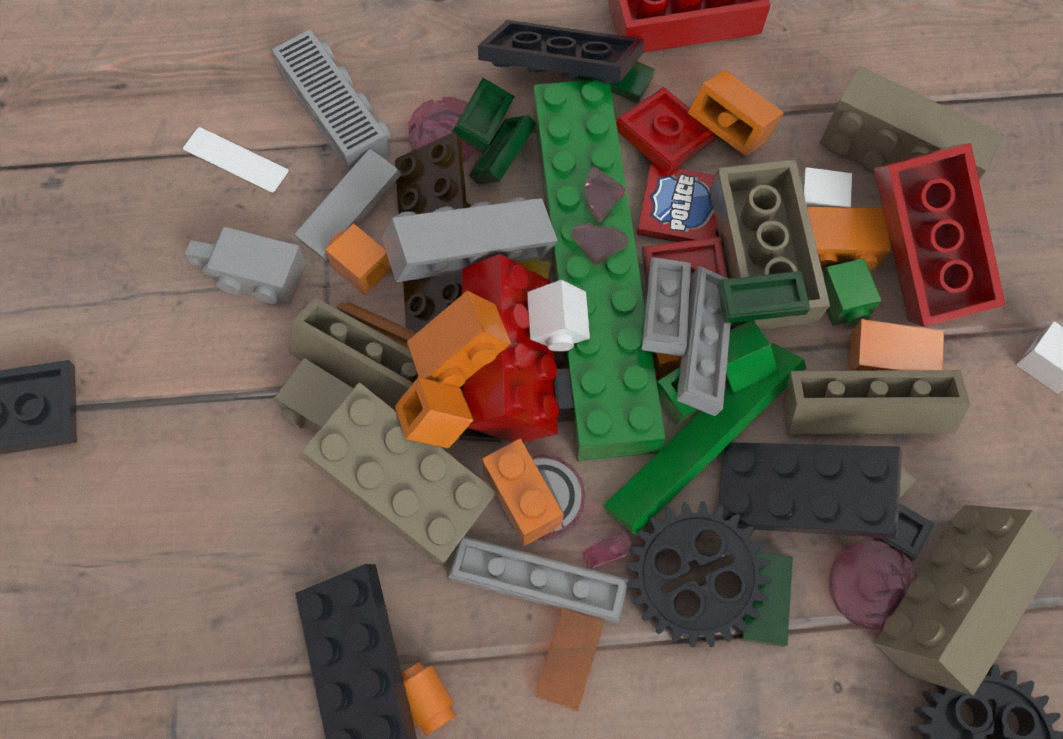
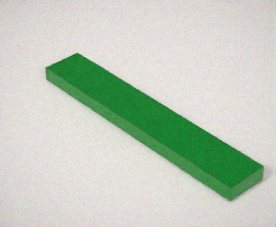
[603,343,806,535]

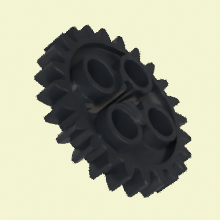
[626,501,772,647]
[911,665,1063,739]

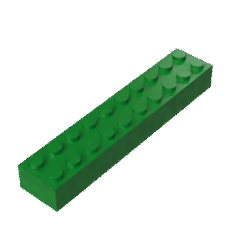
[533,80,666,461]

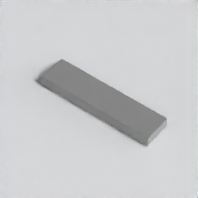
[677,266,731,416]
[449,536,629,624]

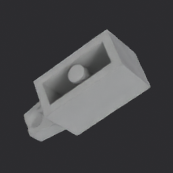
[185,227,306,304]

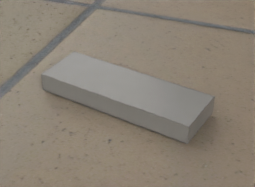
[294,148,401,261]
[641,257,691,356]

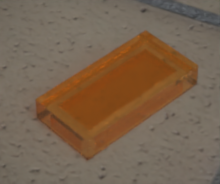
[535,608,604,711]

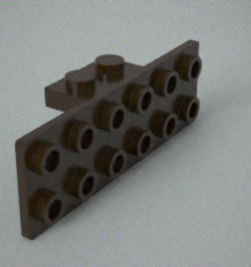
[395,132,472,333]

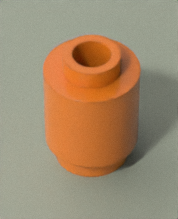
[402,662,457,736]

